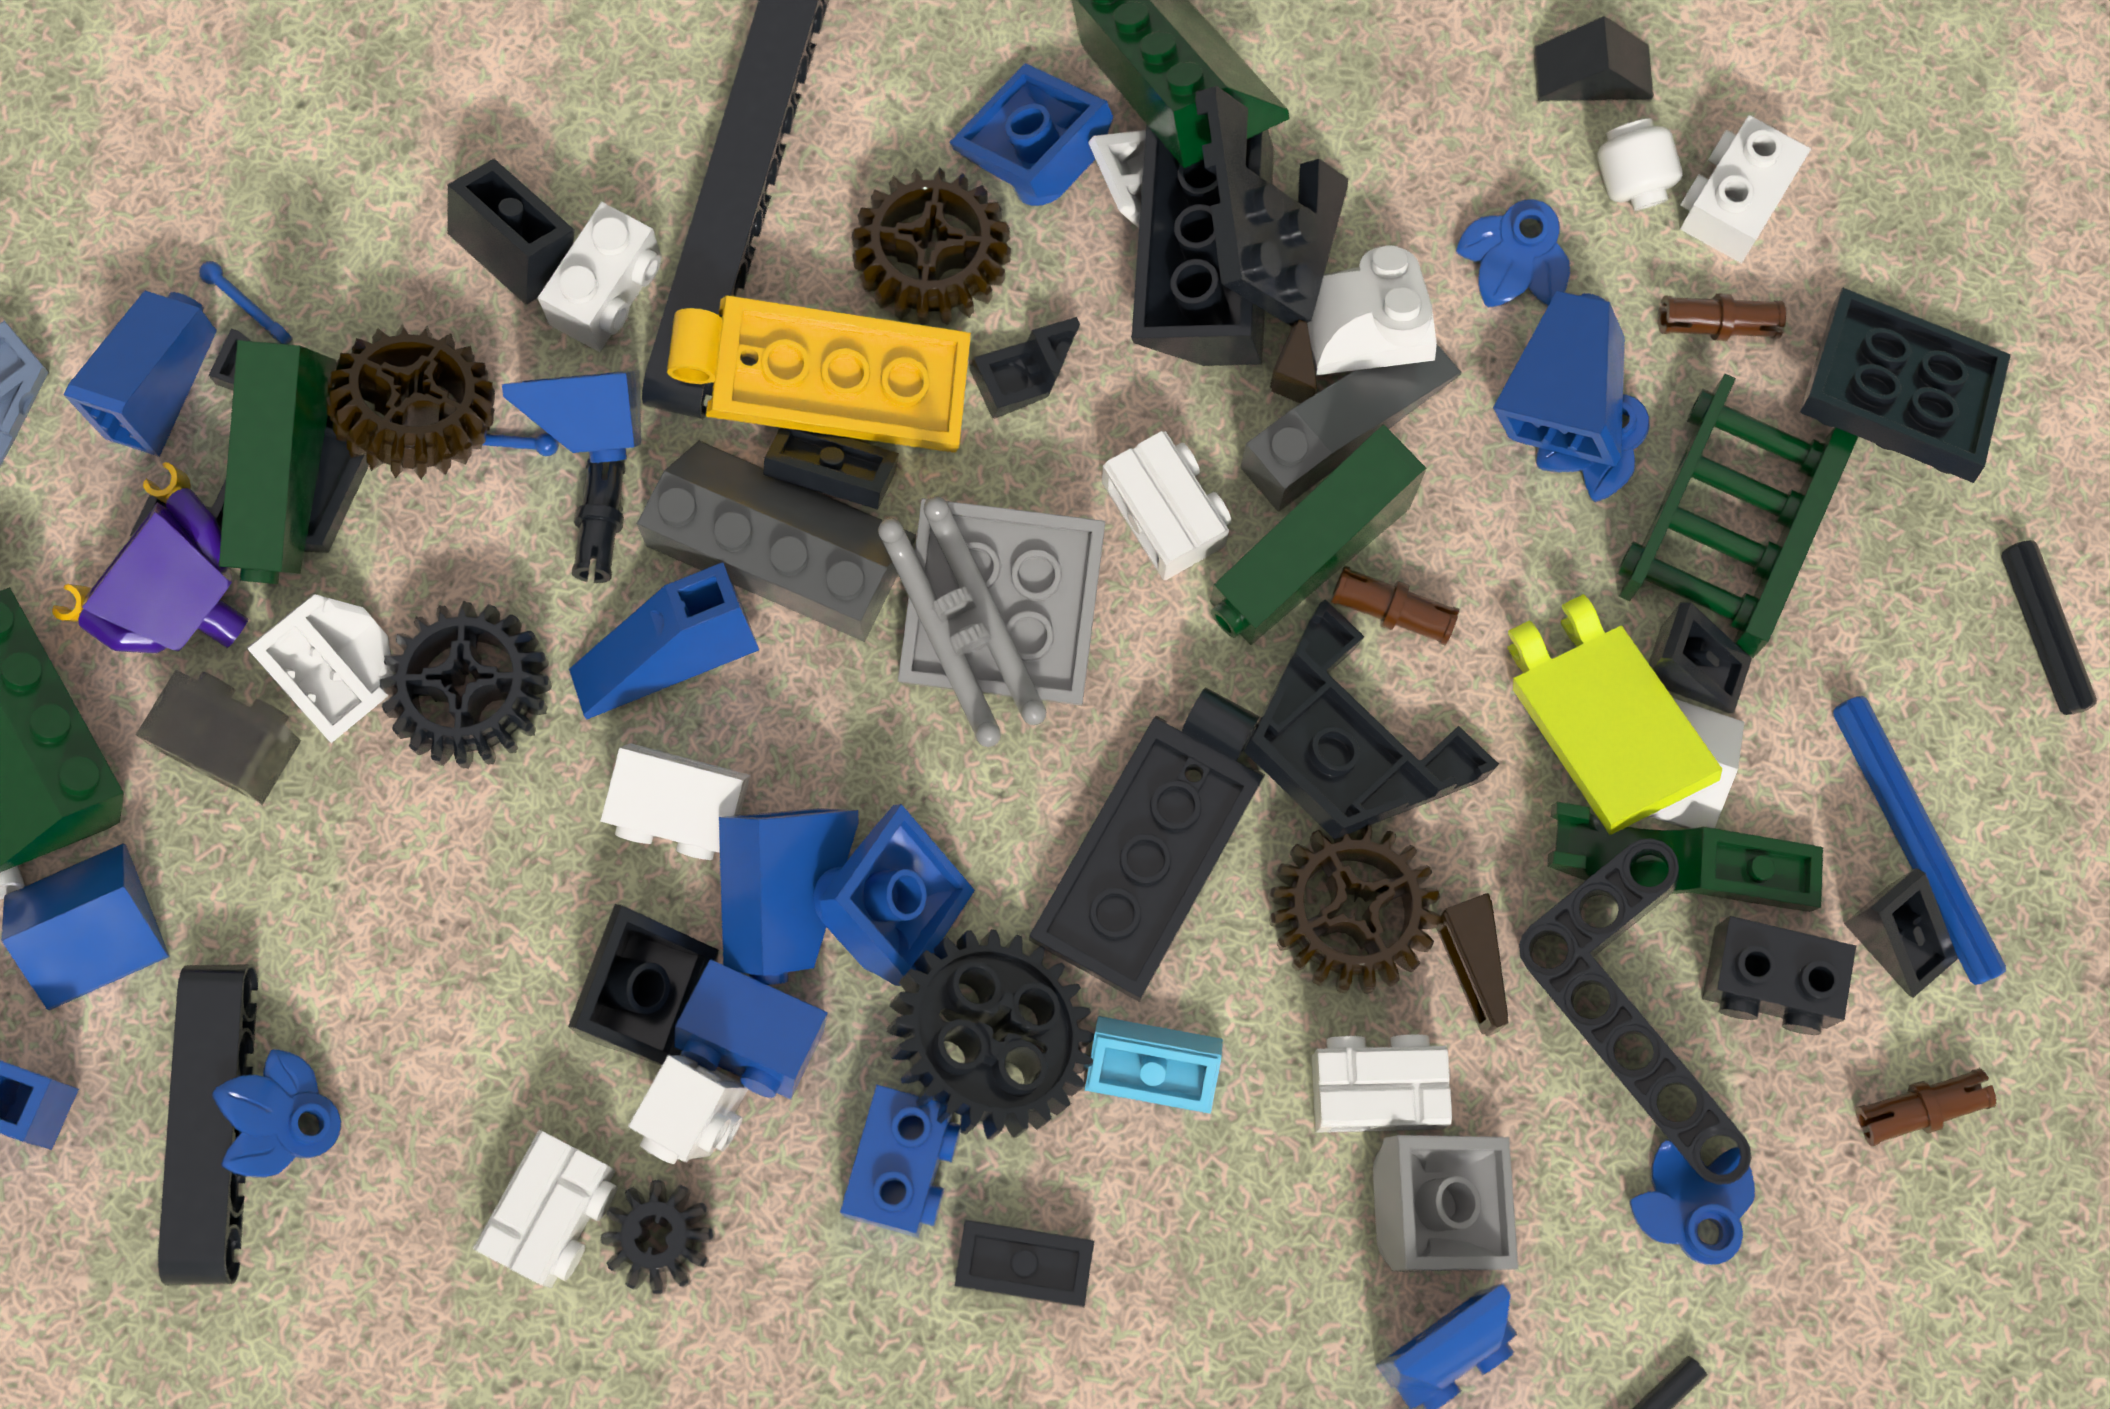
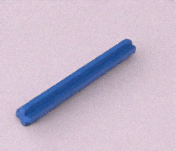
[1833,696,2006,985]

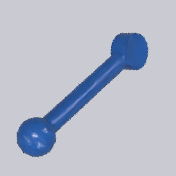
[199,261,293,344]
[483,433,559,456]

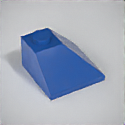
[502,370,641,463]

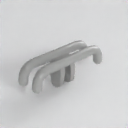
[878,496,1047,747]

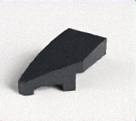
[969,317,1080,419]

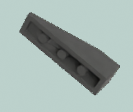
[1240,344,1462,512]

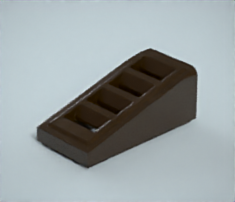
[1436,893,1509,1037]

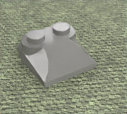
[1373,1135,1518,1272]

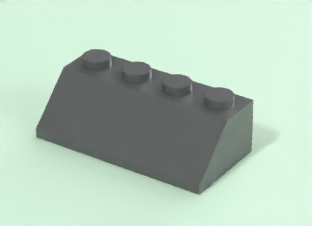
[636,441,916,642]

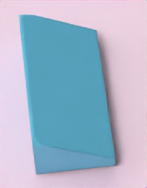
[1085,1016,1223,1114]

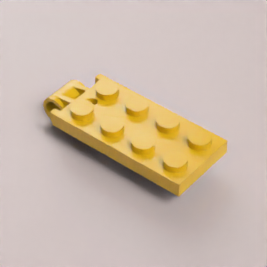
[667,295,971,453]

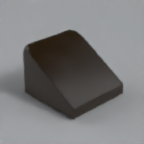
[1269,320,1317,404]

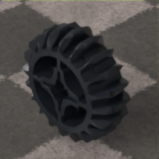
[379,601,552,769]

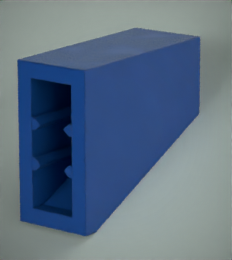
[64,290,217,457]
[1493,291,1625,467]
[719,808,859,985]

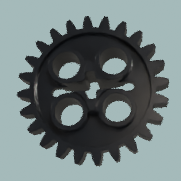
[887,929,1095,1140]

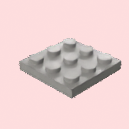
[898,498,1106,706]

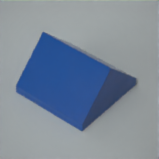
[1,843,170,1010]

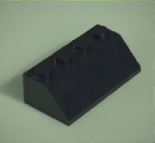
[1131,124,1274,366]

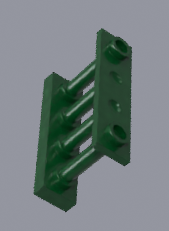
[1617,374,1858,658]

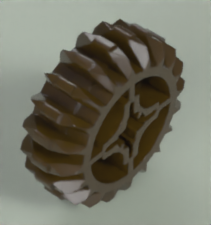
[852,167,1011,326]
[327,324,495,480]
[1269,824,1441,994]

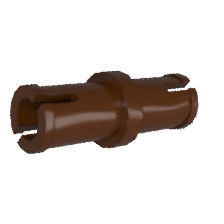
[1658,293,1786,341]
[1330,566,1460,646]
[1856,1068,1996,1147]

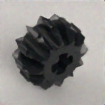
[601,1180,715,1295]

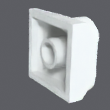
[1307,245,1437,375]

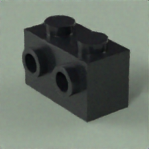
[447,158,574,305]
[1702,916,1856,1035]

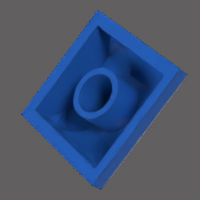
[949,63,1113,206]
[814,804,975,986]
[1376,1283,1518,1409]

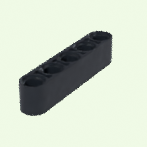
[158,964,258,1285]

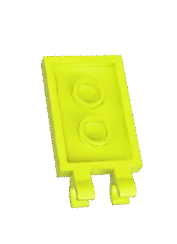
[1507,594,1723,835]

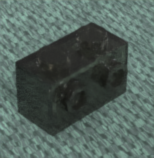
[135,670,301,805]

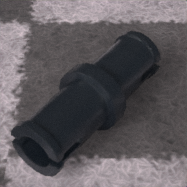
[571,458,626,583]

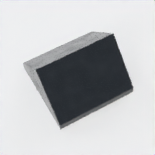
[568,904,719,1066]

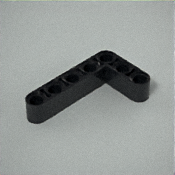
[1519,838,1751,1185]

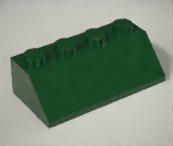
[1071,0,1290,168]
[0,587,124,872]

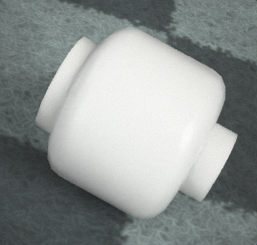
[1597,118,1682,211]

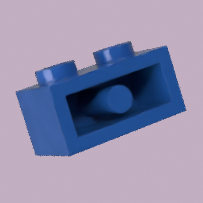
[675,959,828,1099]
[840,1085,961,1238]

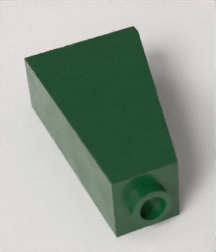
[219,340,336,584]
[1210,424,1427,645]

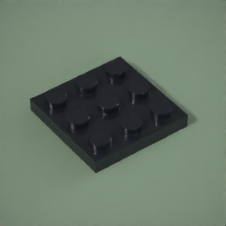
[1800,287,2011,483]

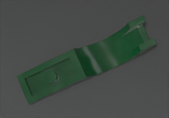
[1547,802,1823,912]

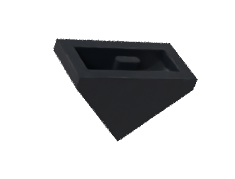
[1534,16,1654,101]
[1649,602,1752,714]
[1844,868,1958,998]

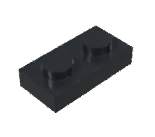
[763,428,899,510]
[954,1220,1095,1308]

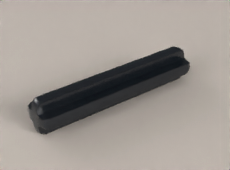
[2002,540,2097,715]

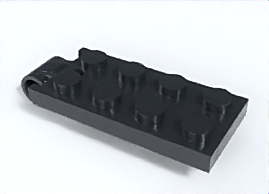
[1029,687,1265,1002]

